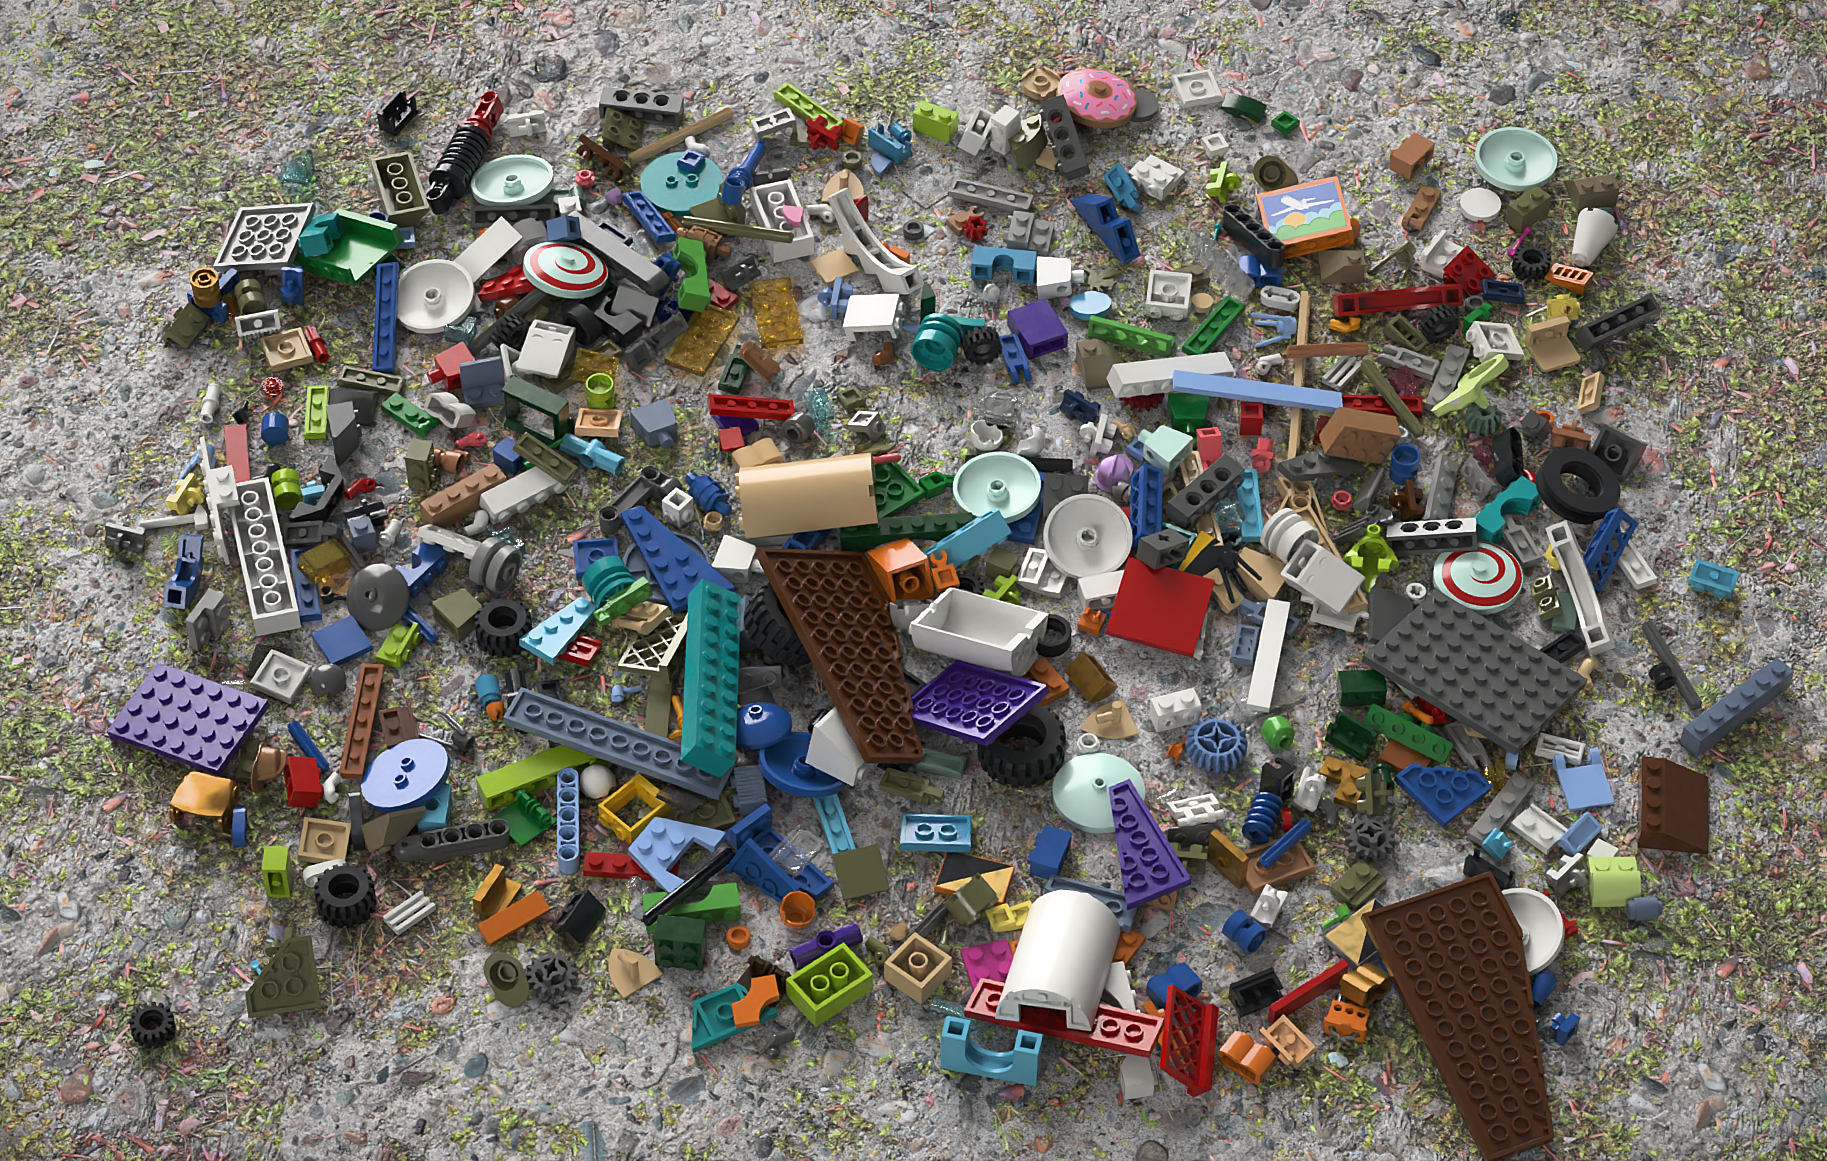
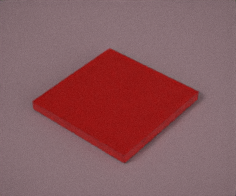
[1105,557,1215,658]

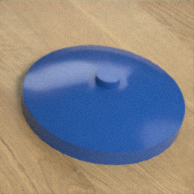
[758,732,847,798]

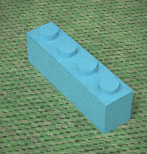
[922,508,1012,576]

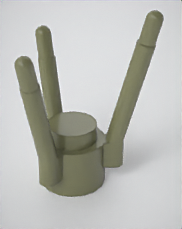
[1368,241,1416,281]

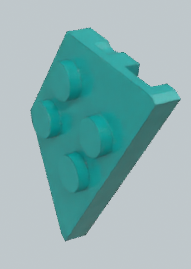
[691,983,778,1053]

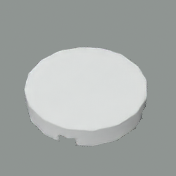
[1460,188,1501,222]

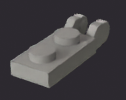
[1377,344,1440,381]
[1443,721,1493,773]

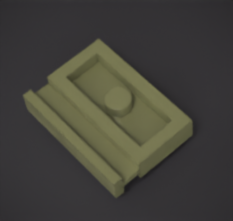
[1330,859,1387,911]

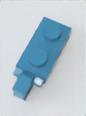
[1103,162,1143,213]

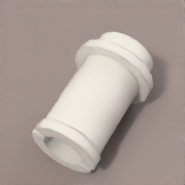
[379,519,402,547]

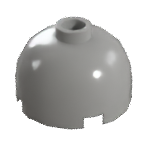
[890,599,934,635]

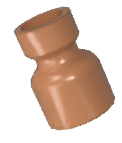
[434,448,470,475]

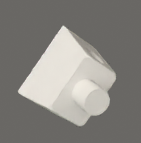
[1037,257,1084,300]
[712,535,765,583]

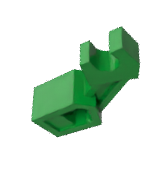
[918,471,956,500]

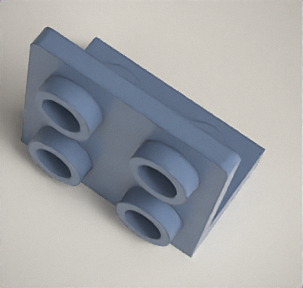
[459,356,505,410]

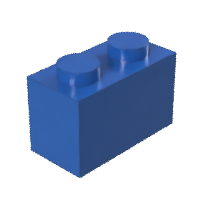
[1027,825,1072,880]

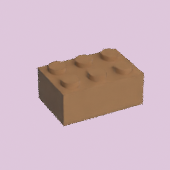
[1319,407,1401,464]

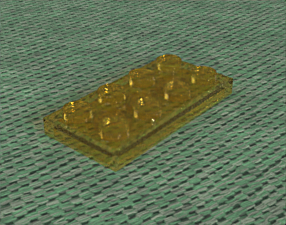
[748,277,803,349]
[664,304,740,377]

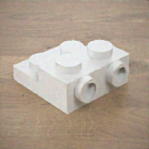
[1128,154,1185,201]
[1145,269,1192,321]
[1466,321,1524,363]

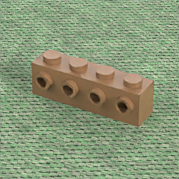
[420,463,506,528]

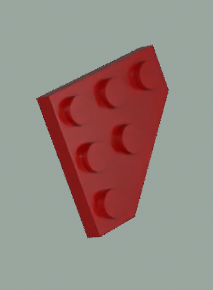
[478,263,536,302]

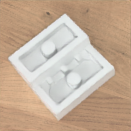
[1016,548,1069,599]

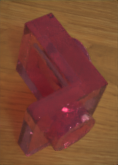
[1386,364,1423,396]

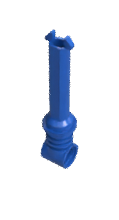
[721,139,766,205]

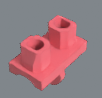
[1251,438,1276,473]

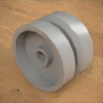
[469,537,522,594]

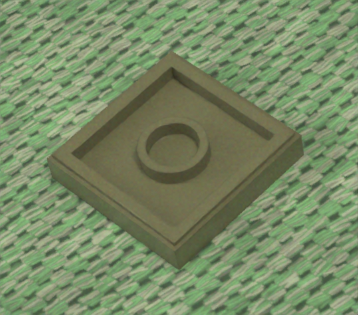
[832,844,890,901]

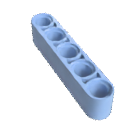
[557,768,580,875]

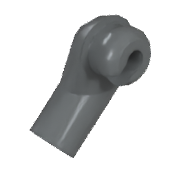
[764,1029,795,1059]

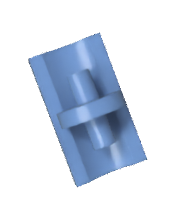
[817,277,853,320]

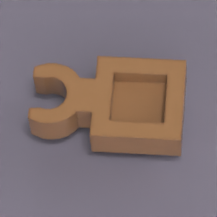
[946,206,984,237]

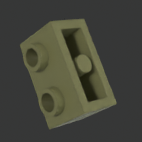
[1505,185,1552,233]
[405,438,438,490]

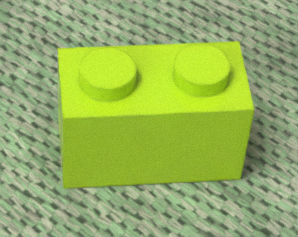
[913,100,959,143]
[262,845,293,897]

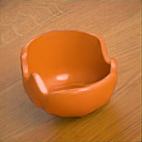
[779,891,815,930]

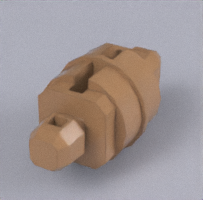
[676,225,733,260]

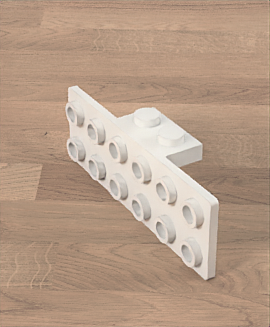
[197,437,240,565]

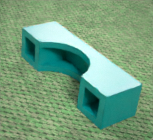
[1472,476,1541,544]

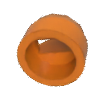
[486,702,505,721]

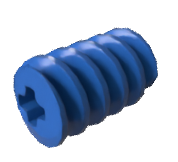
[1242,792,1283,844]

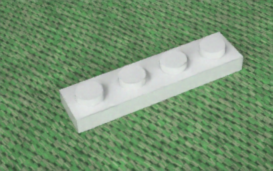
[1593,519,1657,590]

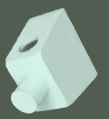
[1138,425,1193,476]

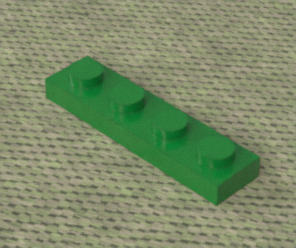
[1182,296,1246,356]

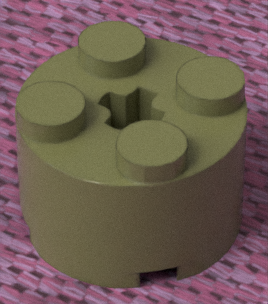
[943,873,999,927]

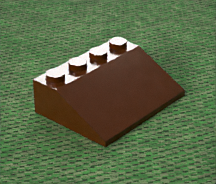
[1637,756,1708,854]

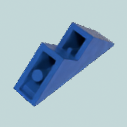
[1070,193,1141,264]

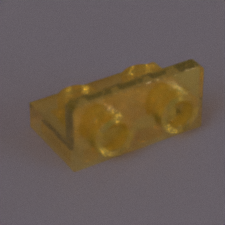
[570,347,620,383]

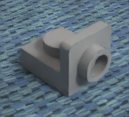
[847,411,886,442]

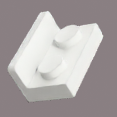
[1420,230,1463,279]

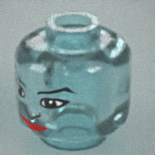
[1213,498,1245,532]

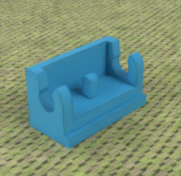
[868,123,912,165]

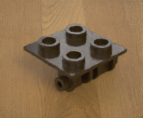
[736,955,792,1008]

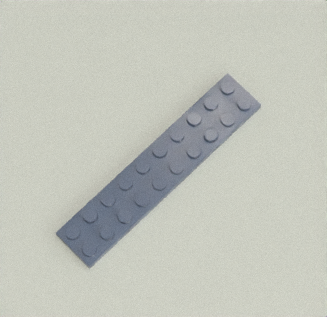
[502,687,736,800]

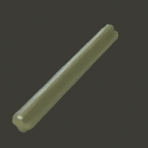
[1360,359,1425,438]

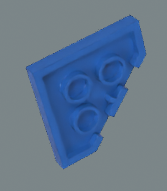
[1394,763,1493,828]

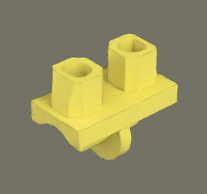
[165,474,205,516]

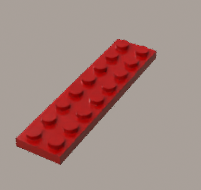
[964,978,1165,1058]

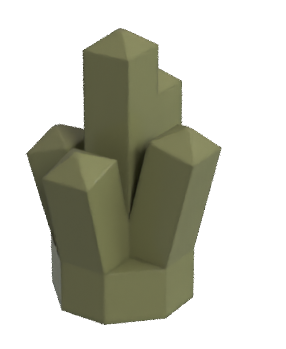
[522,295,552,326]

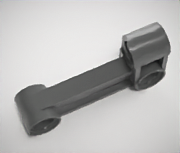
[599,465,683,535]

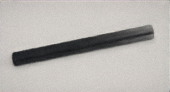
[640,848,736,926]

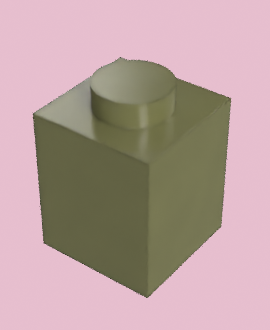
[985,546,1021,579]

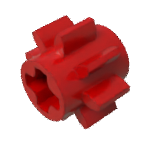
[962,216,989,242]

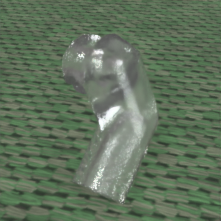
[1145,787,1181,806]
[626,876,651,907]

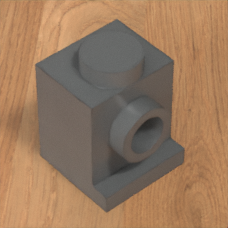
[1521,409,1553,445]

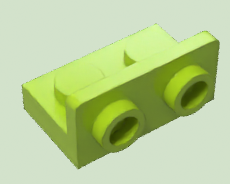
[376,622,422,669]

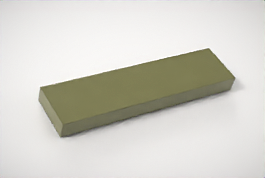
[541,339,623,394]

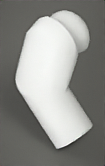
[1255,353,1282,375]

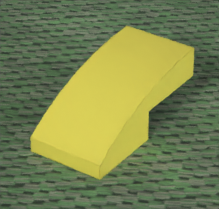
[985,900,1032,932]

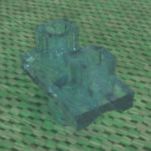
[803,387,834,427]

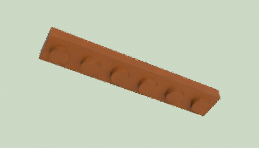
[339,663,385,780]

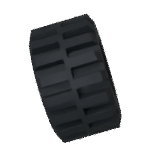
[474,597,532,658]
[314,863,376,928]

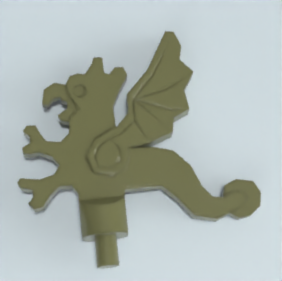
[1079,261,1122,293]

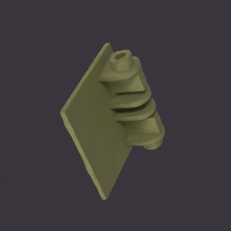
[602,107,644,151]

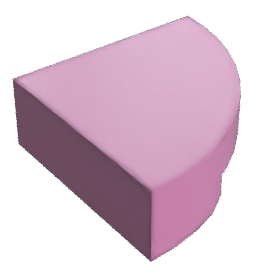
[783,205,804,227]

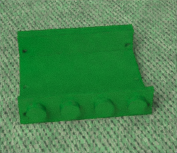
[292,208,404,286]

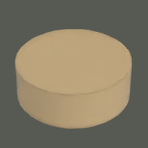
[1192,293,1213,313]

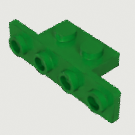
[1363,704,1454,764]

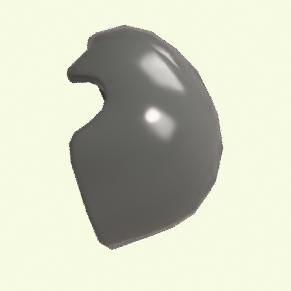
[310,663,347,697]

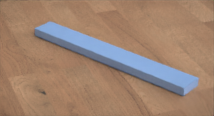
[1172,370,1343,413]

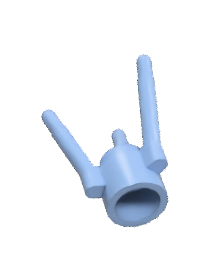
[1251,312,1297,348]
[174,443,217,488]

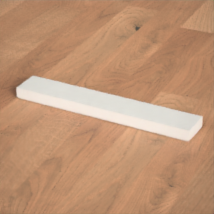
[1246,599,1290,713]

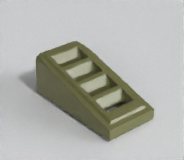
[1382,313,1430,353]

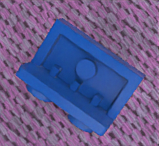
[725,803,772,850]

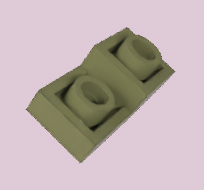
[1529,575,1563,622]

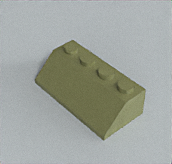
[370,151,430,228]

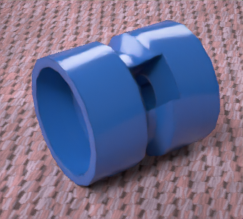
[1389,444,1420,485]
[1222,909,1267,954]

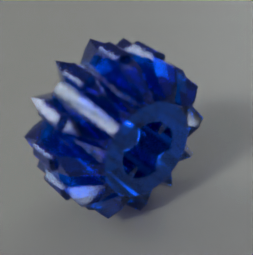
[656,295,692,325]

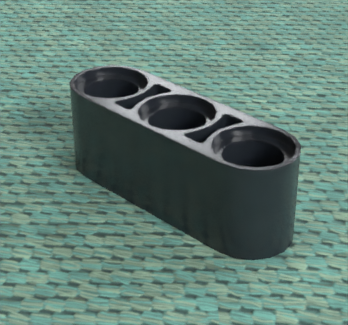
[1492,427,1524,487]

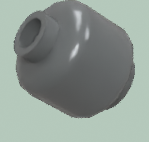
[783,412,815,444]

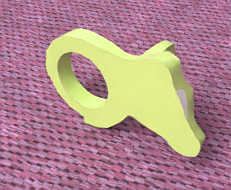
[1431,354,1509,417]

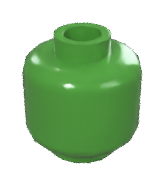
[1261,716,1295,750]

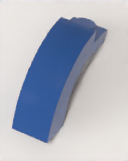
[163,533,204,609]

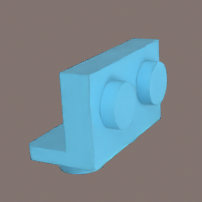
[1688,558,1740,599]

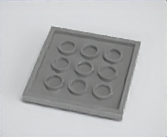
[213,203,316,272]

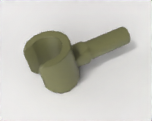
[938,929,953,956]

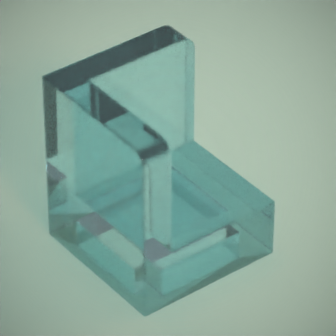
[444,316,477,346]

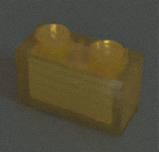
[297,538,352,584]

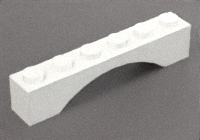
[1545,520,1616,655]
[1101,961,1158,1100]

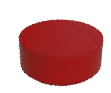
[1282,808,1292,832]

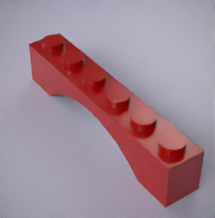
[1332,284,1464,317]

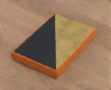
[934,852,1015,907]

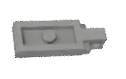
[1502,515,1543,569]

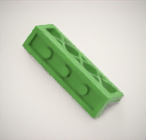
[1088,315,1176,358]

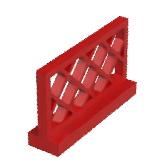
[1160,984,1219,1098]

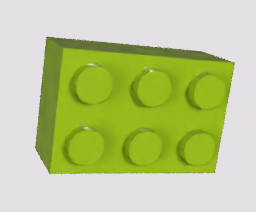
[786,942,873,1027]

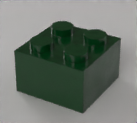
[653,915,707,971]

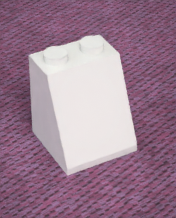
[805,707,878,786]

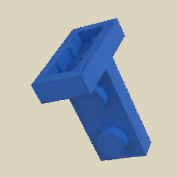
[187,268,240,324]

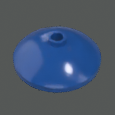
[736,702,792,749]

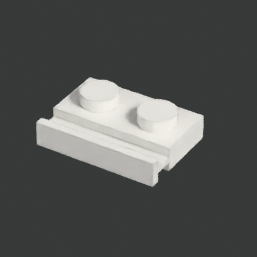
[1510,803,1568,855]

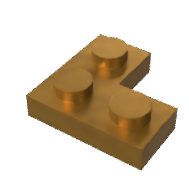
[1320,756,1371,810]

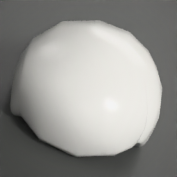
[970,420,1003,451]
[1017,425,1045,457]
[579,764,616,799]

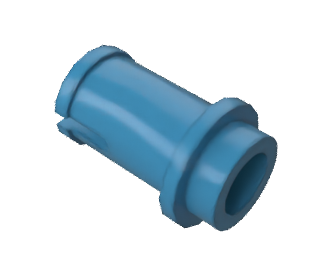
[887,121,912,145]

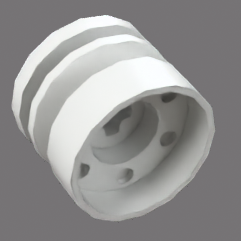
[1260,508,1320,565]

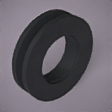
[1535,447,1621,525]

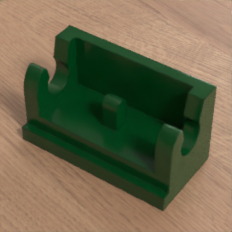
[1325,711,1378,763]

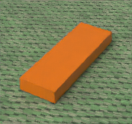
[477,890,550,947]

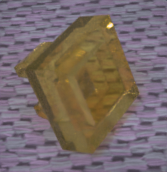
[1482,759,1506,792]

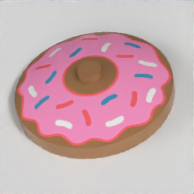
[1056,68,1137,128]

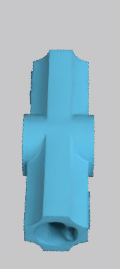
[560,433,625,475]

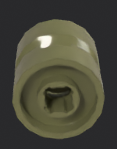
[234,279,268,316]

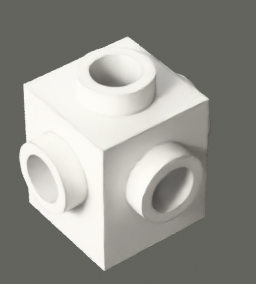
[662,488,694,528]

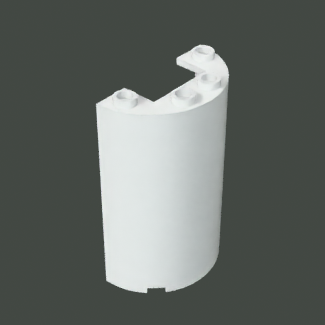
[995,890,1121,1031]

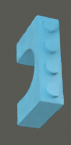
[940,1016,1043,1087]

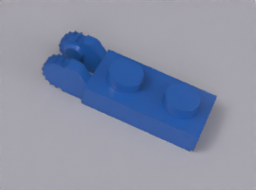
[999,333,1032,385]

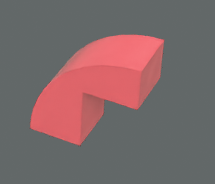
[1196,427,1222,471]

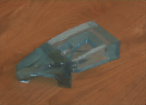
[485,525,526,553]

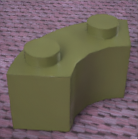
[1008,114,1048,169]

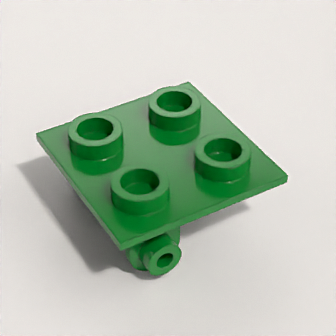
[492,789,557,847]

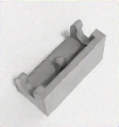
[751,107,797,143]

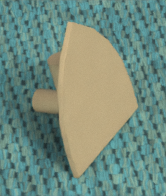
[822,168,864,202]
[1081,699,1139,739]
[609,949,664,999]

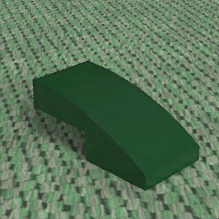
[1220,93,1267,123]

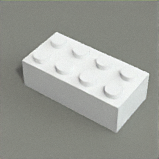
[750,179,814,263]

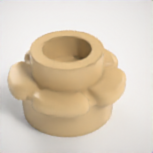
[703,511,725,532]

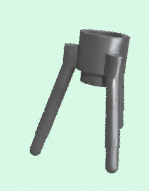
[419,711,475,753]

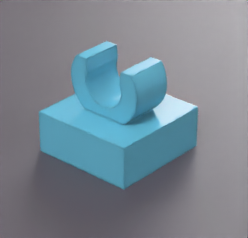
[301,481,325,506]
[1481,828,1513,862]

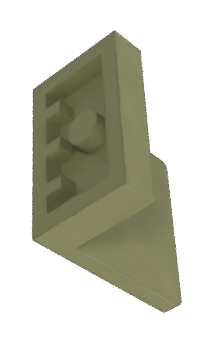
[689,182,746,235]

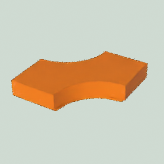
[731,974,779,1029]

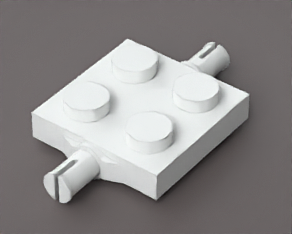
[1300,593,1369,633]

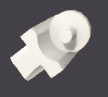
[507,110,547,137]
[1079,413,1117,457]
[1292,766,1327,812]
[1250,884,1288,930]

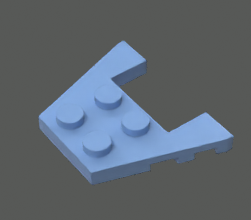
[628,817,726,894]

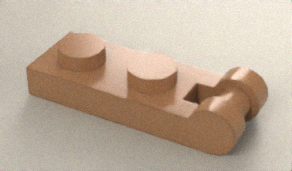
[1401,184,1441,231]

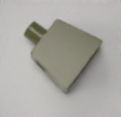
[432,589,489,642]

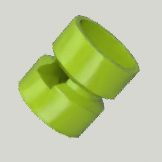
[586,373,615,410]
[271,468,303,510]

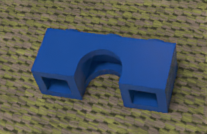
[395,542,448,602]

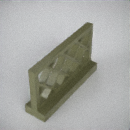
[617,612,688,684]

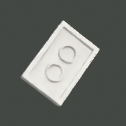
[417,524,482,560]

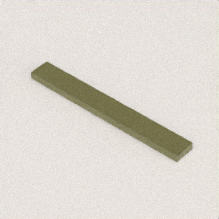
[640,634,675,784]

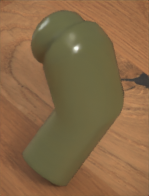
[865,936,890,967]

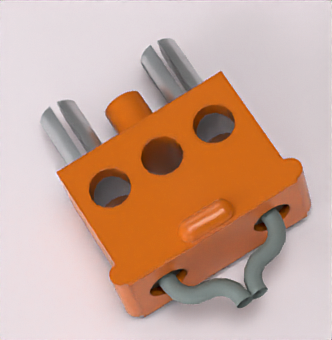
[1322,993,1370,1042]

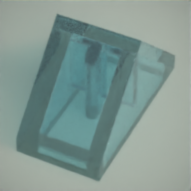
[278,149,315,186]

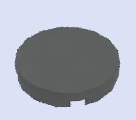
[1130,89,1158,122]

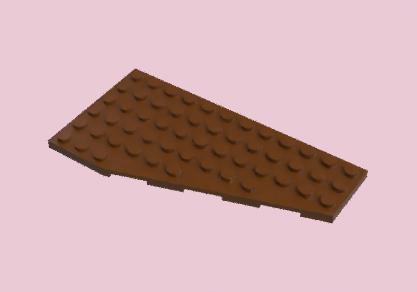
[755,548,924,763]
[1361,871,1554,1161]

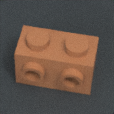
[1389,132,1435,180]

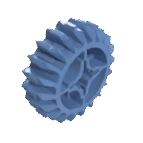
[1185,715,1248,774]

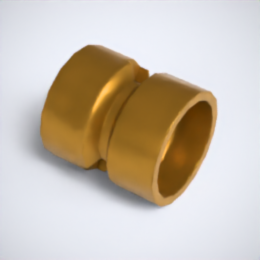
[190,268,221,308]

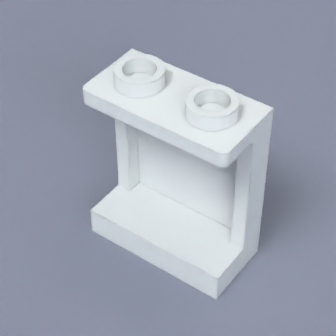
[843,294,906,341]

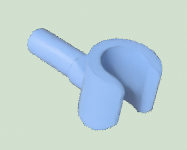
[611,685,642,703]

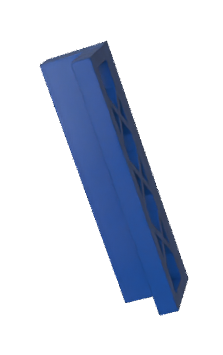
[1129,463,1163,549]
[1583,507,1639,594]

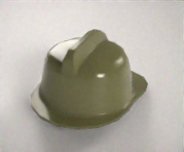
[1253,155,1299,192]
[483,952,529,1007]

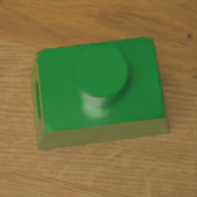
[1167,393,1209,437]

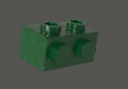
[1336,669,1387,707]

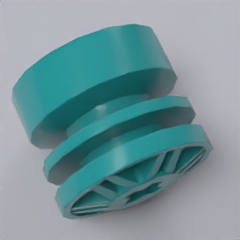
[911,313,964,371]
[582,556,636,609]

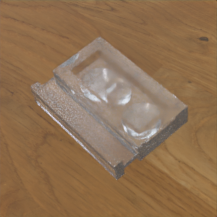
[768,825,825,877]

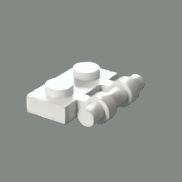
[1168,793,1225,827]

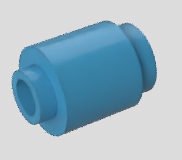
[475,674,502,709]

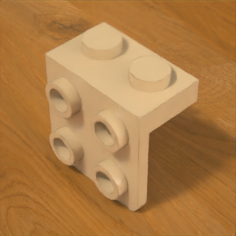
[1524,316,1580,372]

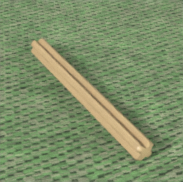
[628,107,734,165]

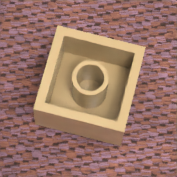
[884,932,952,1005]

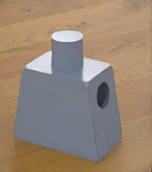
[630,398,677,449]

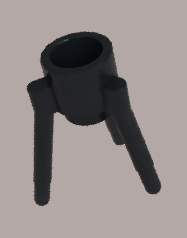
[1216,550,1262,604]

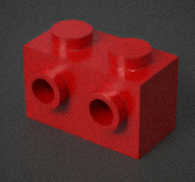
[283,756,324,808]

